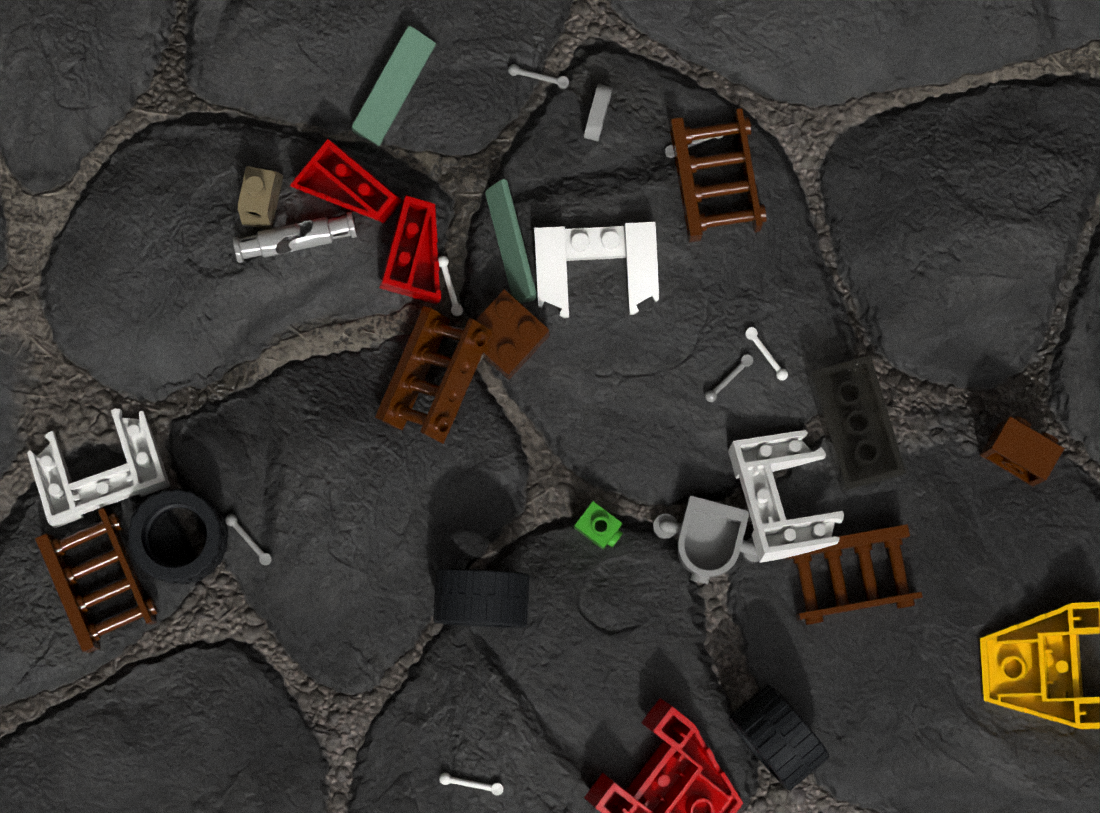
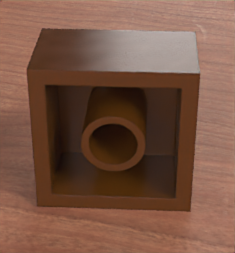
[475,289,550,380]
[980,416,1065,487]

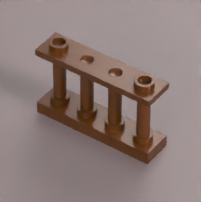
[669,108,767,242]
[375,306,492,444]
[35,508,158,653]
[785,524,923,625]

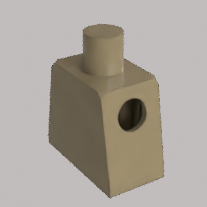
[238,166,283,230]

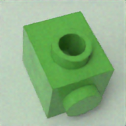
[574,501,623,550]

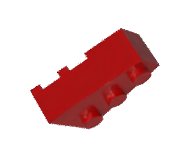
[290,139,403,223]
[379,196,441,304]

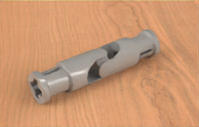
[233,212,357,263]

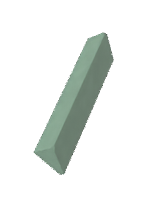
[352,25,436,146]
[485,179,537,304]

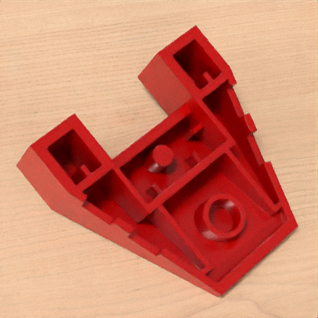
[584,698,744,813]

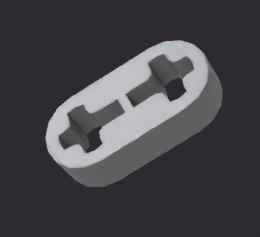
[584,84,613,142]

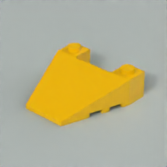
[980,602,1100,729]

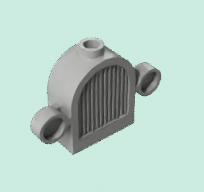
[653,496,759,585]

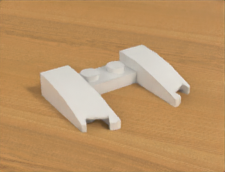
[534,222,659,318]
[27,408,171,528]
[728,430,844,563]

